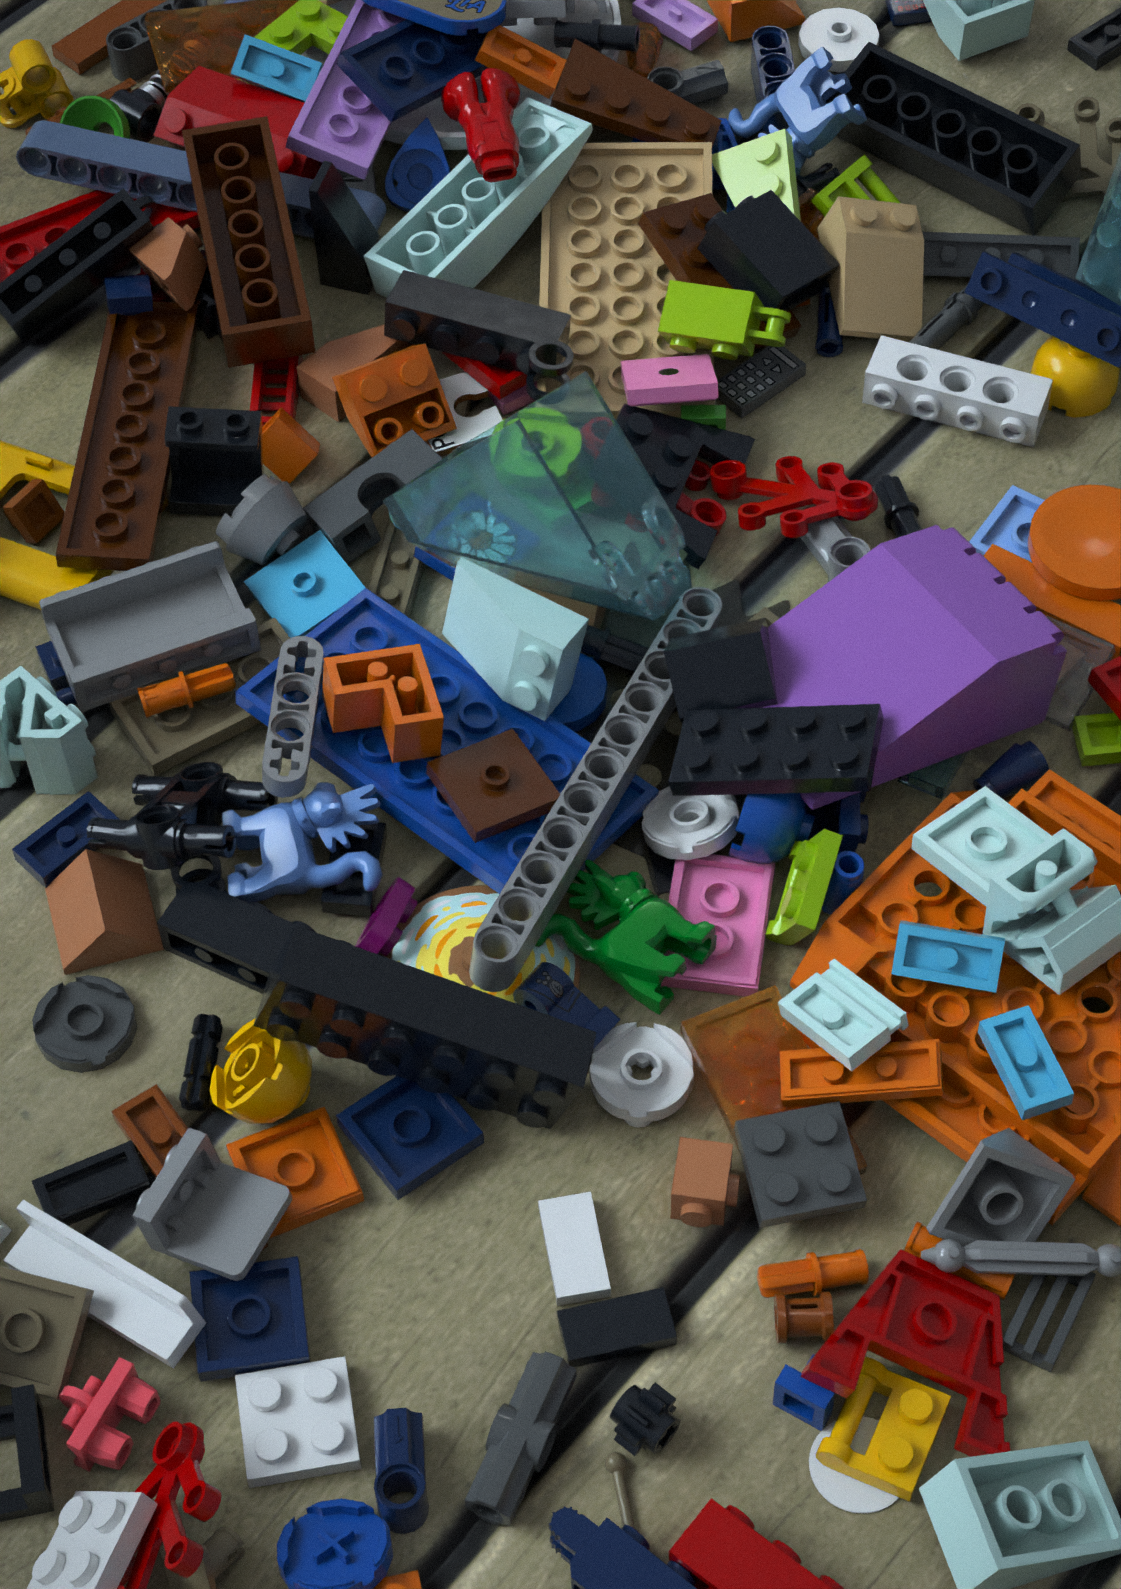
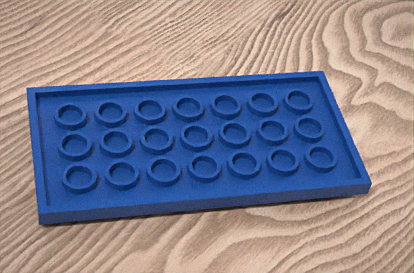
[236,588,659,894]

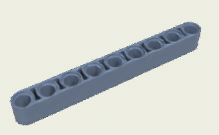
[16,120,387,239]

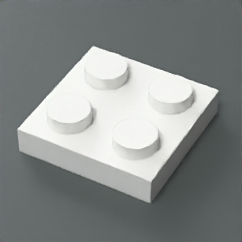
[235,1356,362,1488]
[27,1491,158,1589]

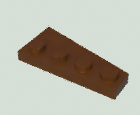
[550,39,722,149]

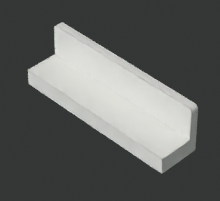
[3,1200,206,1369]

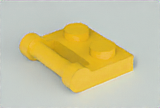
[816,1357,951,1502]

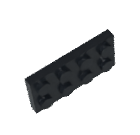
[669,704,884,796]

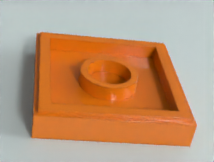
[226,1106,364,1239]

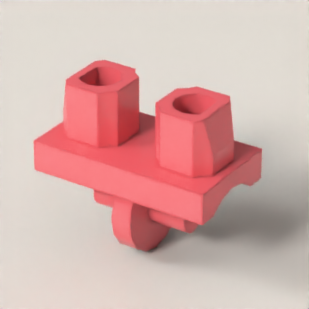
[59,1357,161,1472]

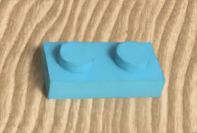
[230,34,323,103]
[891,920,1005,993]
[978,1005,1074,1120]

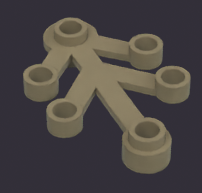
[1014,97,1121,205]

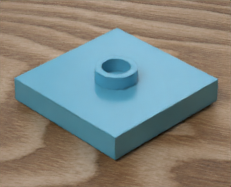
[244,530,366,638]

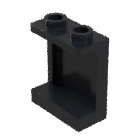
[165,406,264,517]

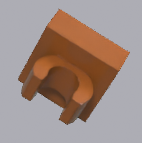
[2,479,65,544]

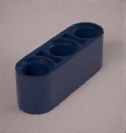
[751,25,795,134]

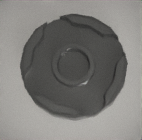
[32,975,137,1073]

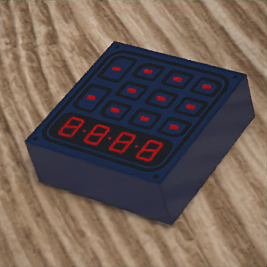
[885,0,932,26]

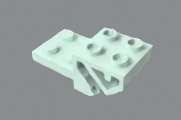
[0,666,98,795]
[911,786,1121,995]

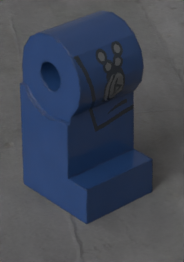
[513,962,620,1049]

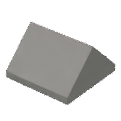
[926,1128,1075,1246]

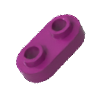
[355,876,418,956]

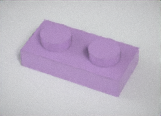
[632,0,718,51]

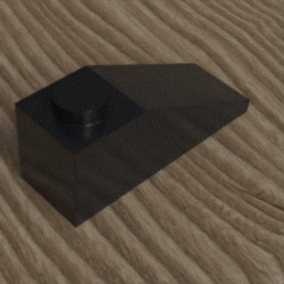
[308,161,380,295]

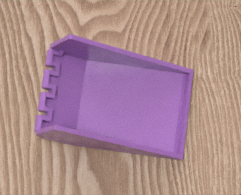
[760,525,1067,810]

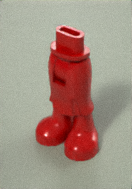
[441,68,520,182]

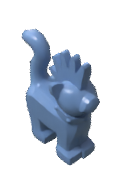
[728,47,867,176]
[222,782,383,903]

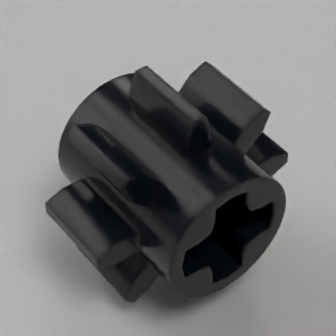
[610,1382,681,1456]

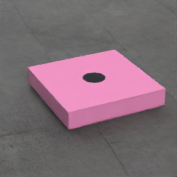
[621,354,719,407]

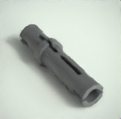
[909,284,985,350]

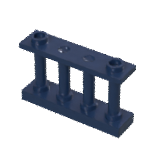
[964,252,1121,368]

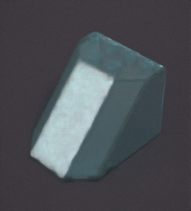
[383,371,692,621]

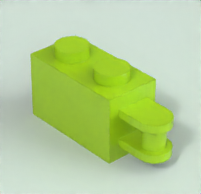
[658,280,791,360]

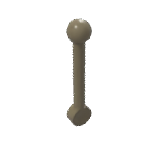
[605,1452,635,1529]

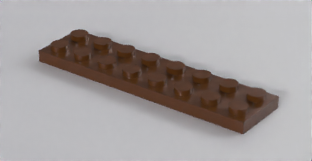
[56,301,199,571]

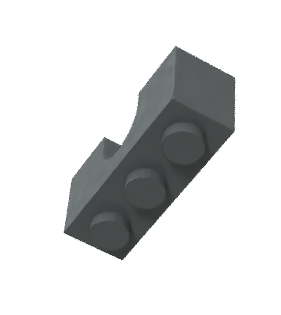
[303,429,454,565]

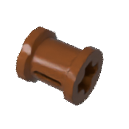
[774,1292,834,1344]

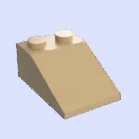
[817,196,924,342]

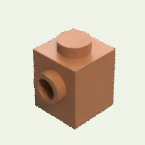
[670,1137,741,1227]

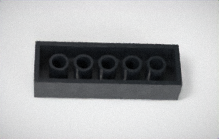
[826,41,1081,236]
[253,925,597,1129]

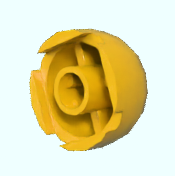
[1031,336,1120,418]
[210,1019,312,1124]

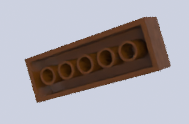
[182,116,316,368]

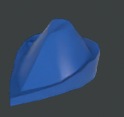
[385,117,451,212]

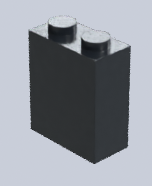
[697,190,840,324]

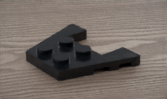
[590,403,755,570]

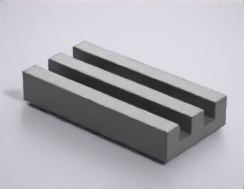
[1003,1272,1096,1372]

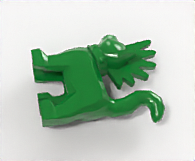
[535,860,717,1015]

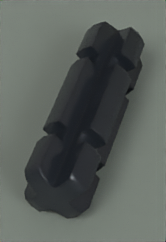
[179,1014,223,1112]

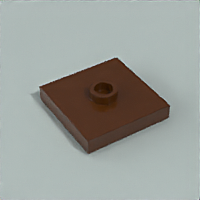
[426,729,560,843]

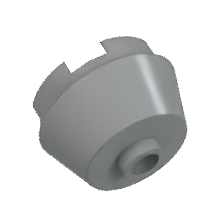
[216,474,307,566]

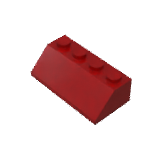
[153,66,322,179]

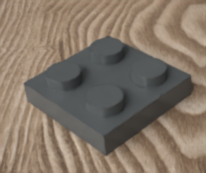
[734,1101,867,1228]

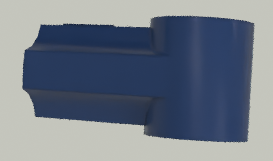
[374,1408,429,1534]

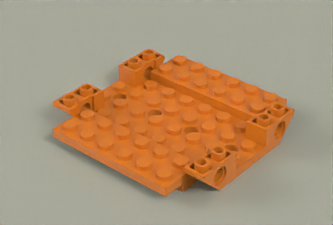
[790,769,1121,1227]

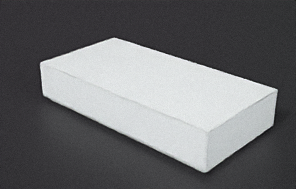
[538,1192,611,1306]

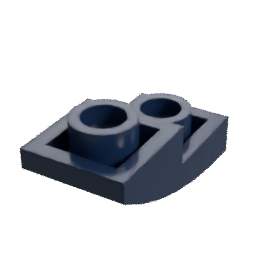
[104,274,153,316]

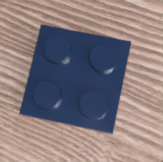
[336,1076,484,1200]
[189,1256,310,1382]

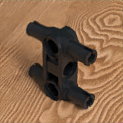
[87,762,278,870]

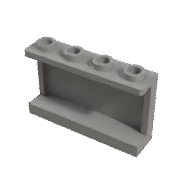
[39,541,261,712]

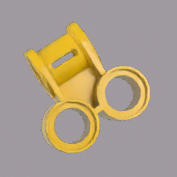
[0,39,74,128]

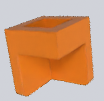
[262,407,320,484]

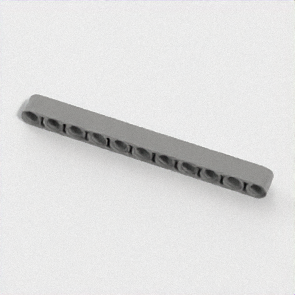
[469,587,722,992]

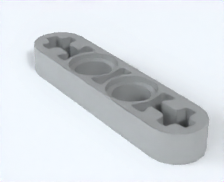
[262,636,324,798]

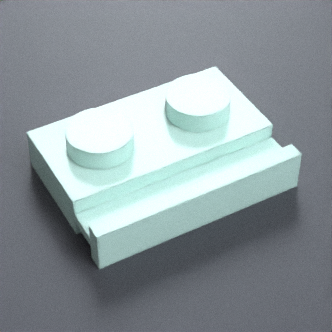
[778,959,909,1071]

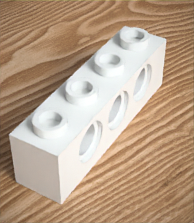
[862,335,1053,447]

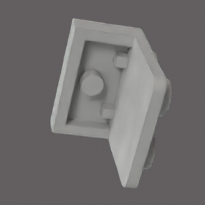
[132,1128,292,1281]

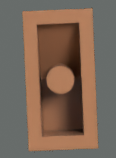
[129,217,208,311]

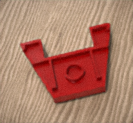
[801,1249,1010,1457]

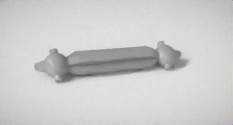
[921,1239,1121,1277]

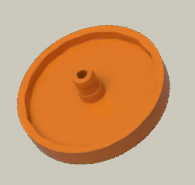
[1028,485,1121,601]

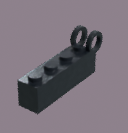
[0,188,161,343]
[384,270,574,404]
[157,855,352,994]

